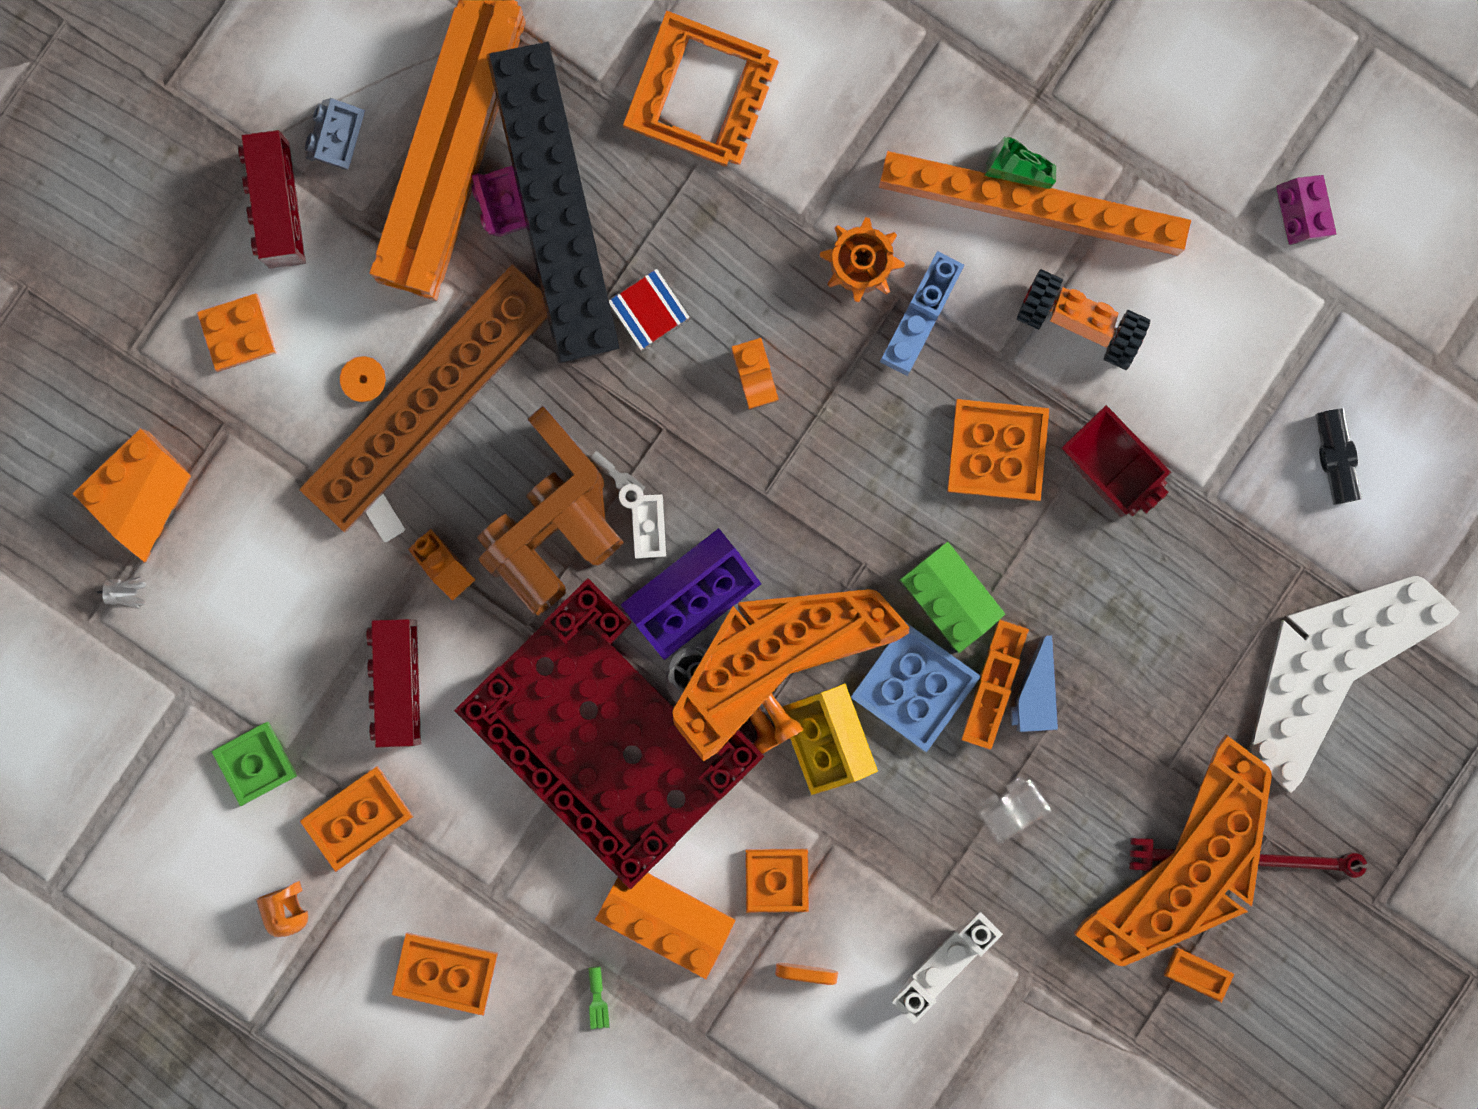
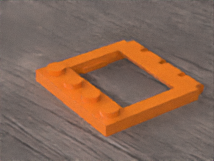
[623,10,779,167]

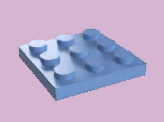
[851,623,981,752]

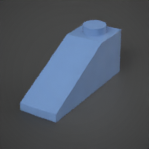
[1010,636,1058,732]

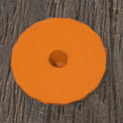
[340,356,386,402]

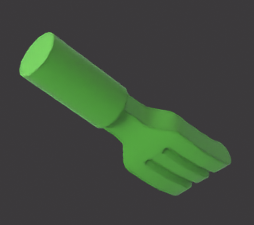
[588,966,610,1029]

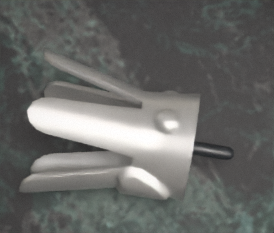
[97,576,146,609]

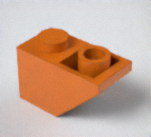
[408,529,476,601]

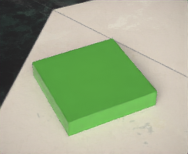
[211,722,297,806]

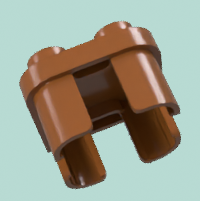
[477,405,624,616]

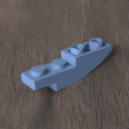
[880,251,965,376]

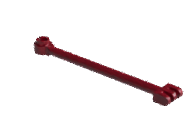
[1129,838,1367,878]

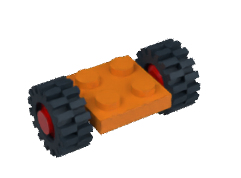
[1016,269,1151,371]

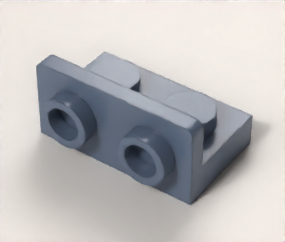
[304,98,365,170]

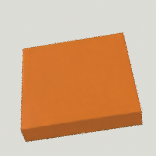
[746,848,809,913]

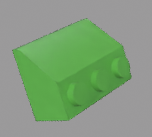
[899,541,1005,653]

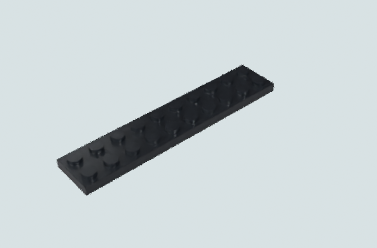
[486,42,620,363]

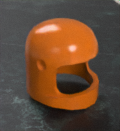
[256,881,309,937]

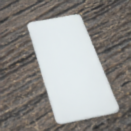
[366,494,405,542]

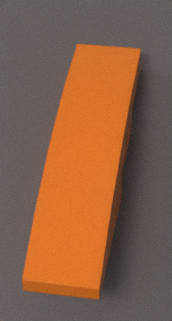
[961,619,1029,750]

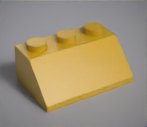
[782,684,878,795]

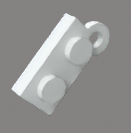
[619,484,666,559]

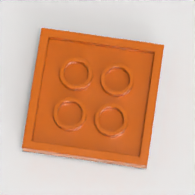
[947,399,1049,501]

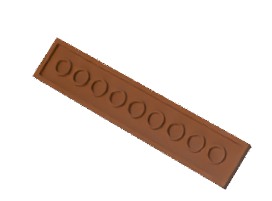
[299,264,548,533]

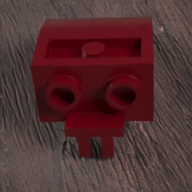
[1061,405,1171,517]

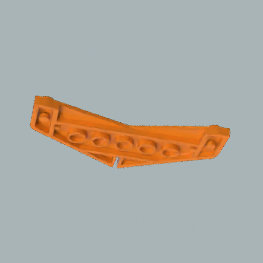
[673,589,909,761]
[1074,734,1272,966]

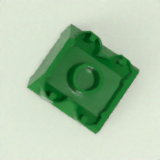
[984,136,1057,189]

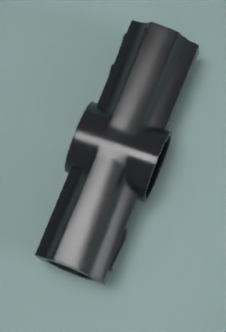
[1315,408,1362,505]

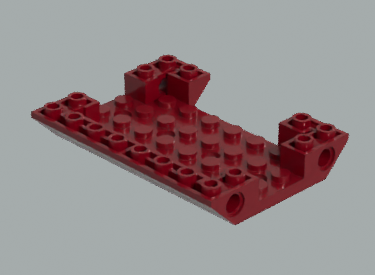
[454,578,765,890]

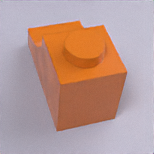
[731,338,779,410]

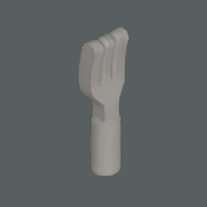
[589,451,646,502]

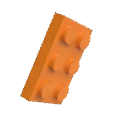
[300,766,414,872]
[392,932,498,1016]

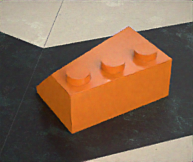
[72,428,191,562]

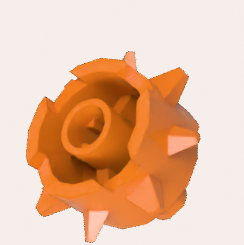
[820,217,905,302]

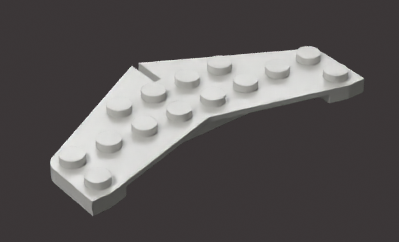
[1250,576,1460,793]

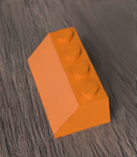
[595,873,736,979]

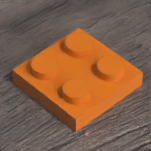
[197,293,276,372]

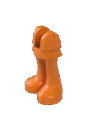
[749,694,803,754]

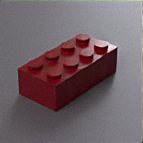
[238,130,306,269]
[366,619,421,748]

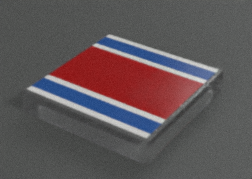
[608,267,692,353]

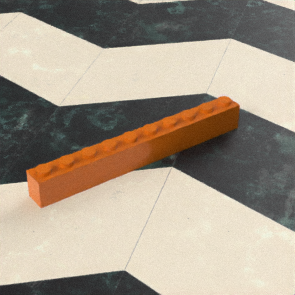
[878,151,1191,256]

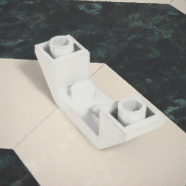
[892,912,1003,1024]

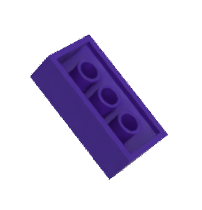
[620,528,762,660]

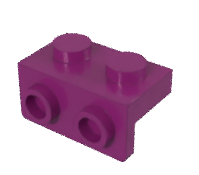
[472,165,527,237]
[1276,175,1337,245]

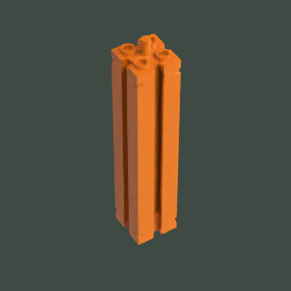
[369,0,526,301]

